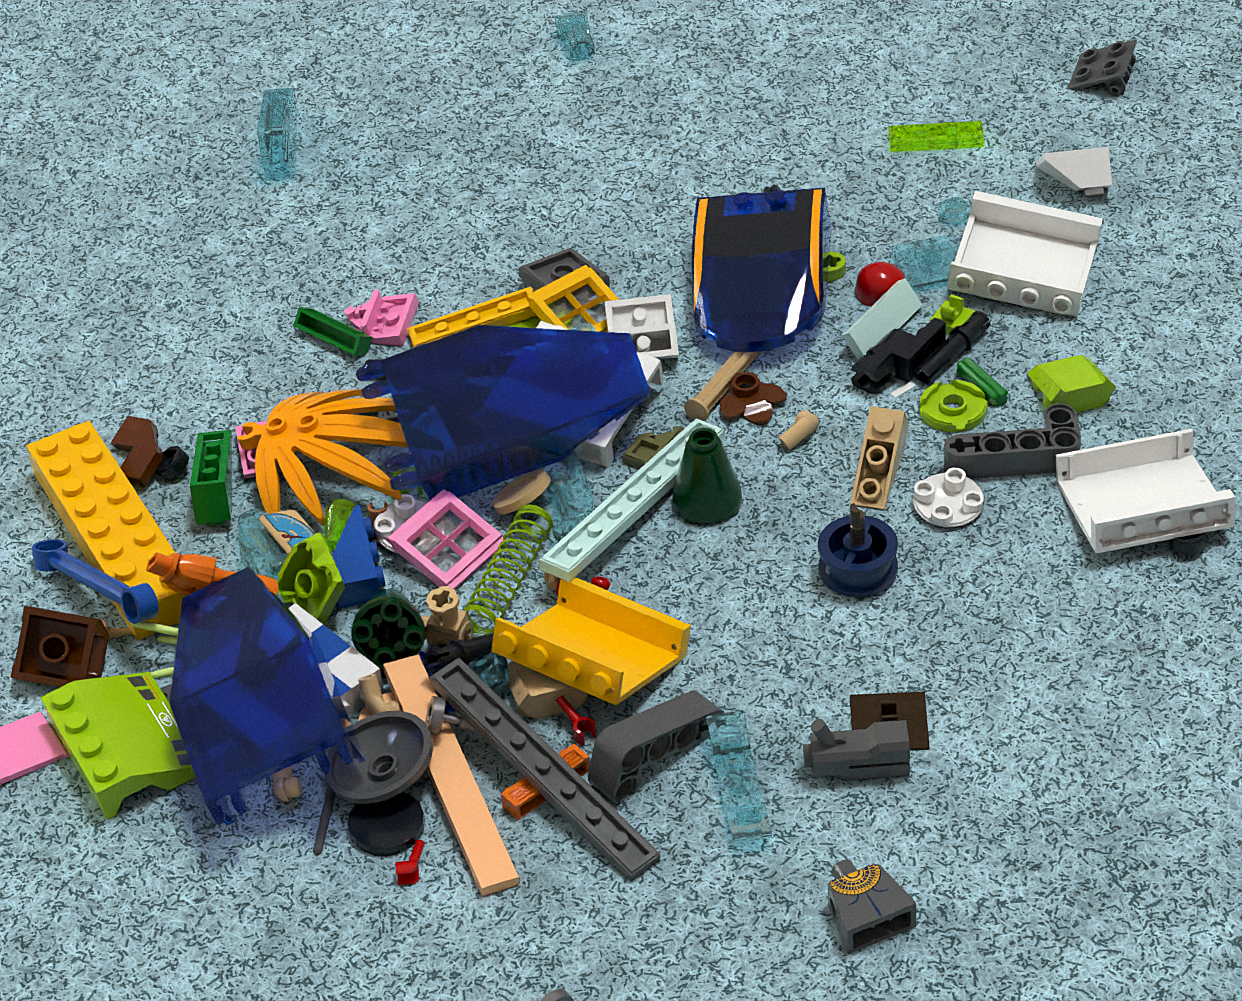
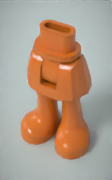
[146,552,278,627]

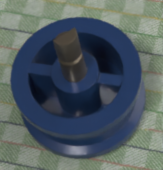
[818,503,898,597]

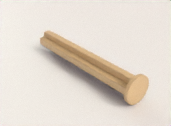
[684,328,769,421]

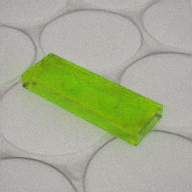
[888,121,985,152]

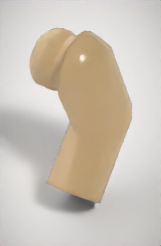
[358,674,400,715]
[273,762,303,802]

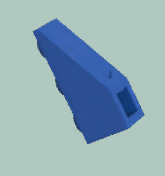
[332,505,386,609]

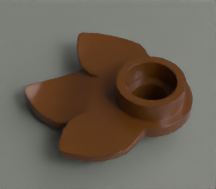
[720,372,787,425]

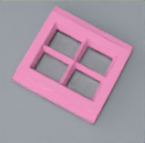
[387,489,504,589]

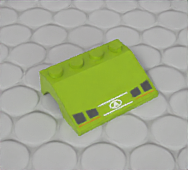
[40,672,210,820]

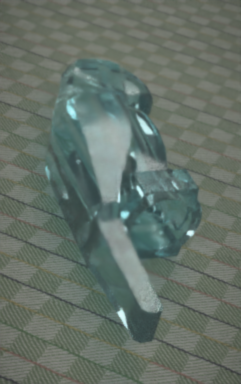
[547,448,595,542]
[238,509,288,612]

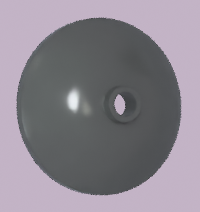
[324,711,434,804]

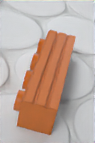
[501,744,590,820]

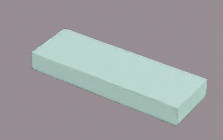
[842,278,923,359]

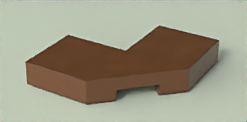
[110,416,163,486]

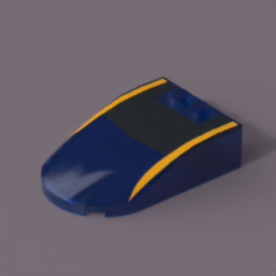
[692,187,832,352]

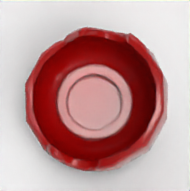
[855,261,905,306]

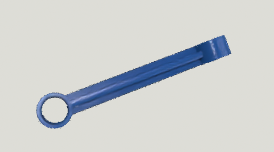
[32,539,159,624]

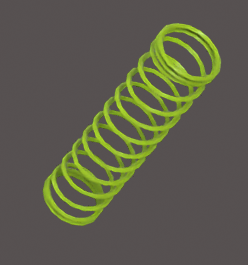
[463,504,553,635]

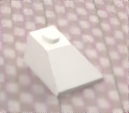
[1036,147,1112,196]

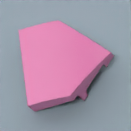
[343,289,419,346]

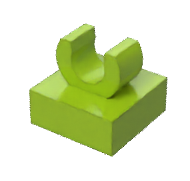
[930,294,975,334]

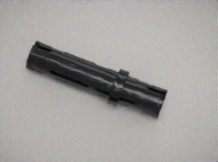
[913,311,991,385]
[424,632,496,673]

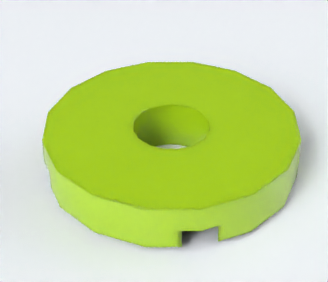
[920,380,988,432]

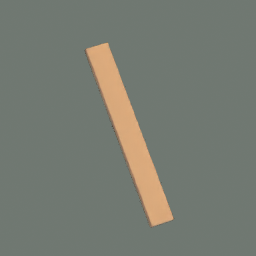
[383,654,519,896]

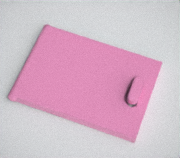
[0,712,69,785]

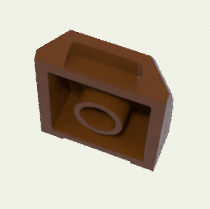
[10,605,109,687]

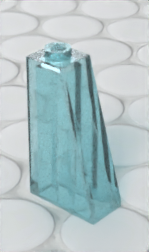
[257,87,298,180]

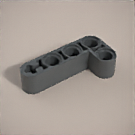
[944,403,1081,479]
[588,690,725,805]

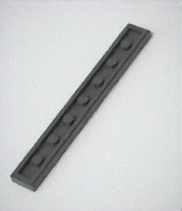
[430,658,661,881]

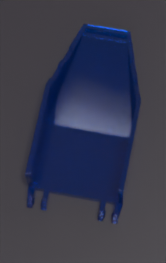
[356,325,652,500]
[170,567,366,826]

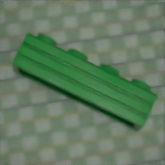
[293,307,373,356]

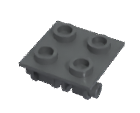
[1067,39,1137,96]

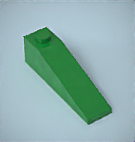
[190,430,232,526]

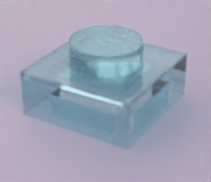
[470,652,510,693]

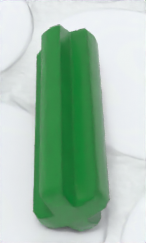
[956,357,1008,407]

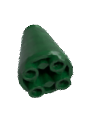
[672,428,742,525]
[351,588,425,670]

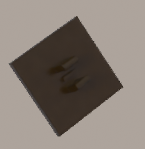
[850,692,930,750]

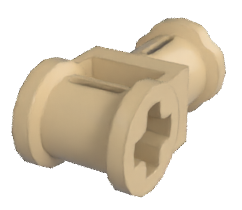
[426,586,473,646]

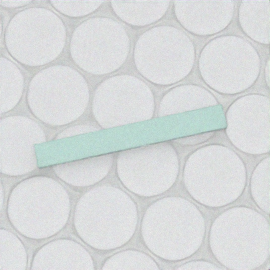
[539,418,725,582]

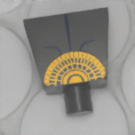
[827,859,916,954]

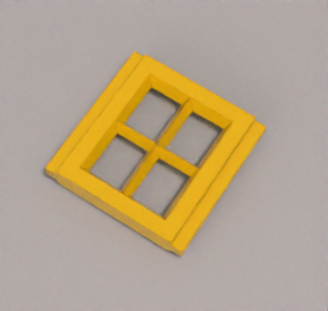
[526,265,619,341]

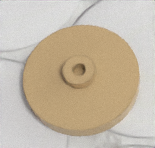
[492,469,551,514]

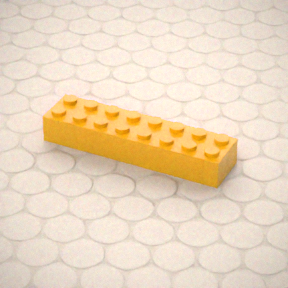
[26,420,203,641]

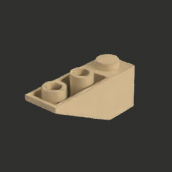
[850,406,909,510]

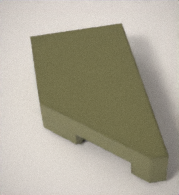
[622,426,684,469]

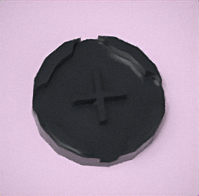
[347,792,425,856]

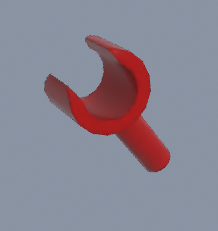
[556,695,596,745]
[395,840,425,885]

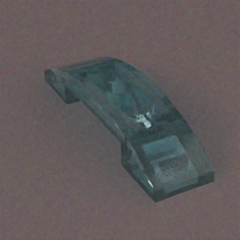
[706,710,772,844]

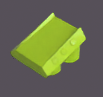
[1027,355,1116,413]
[277,532,345,625]

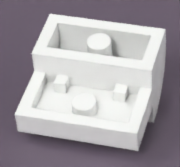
[605,294,679,359]

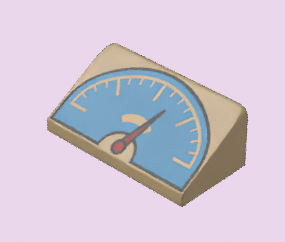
[259,510,332,554]

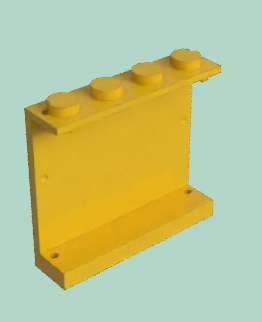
[491,577,691,706]

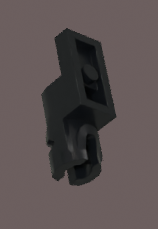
[851,317,946,394]

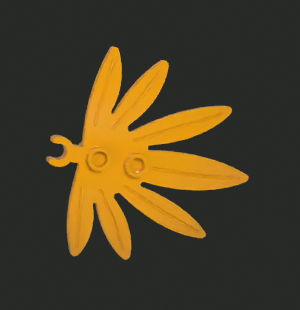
[237,389,446,526]

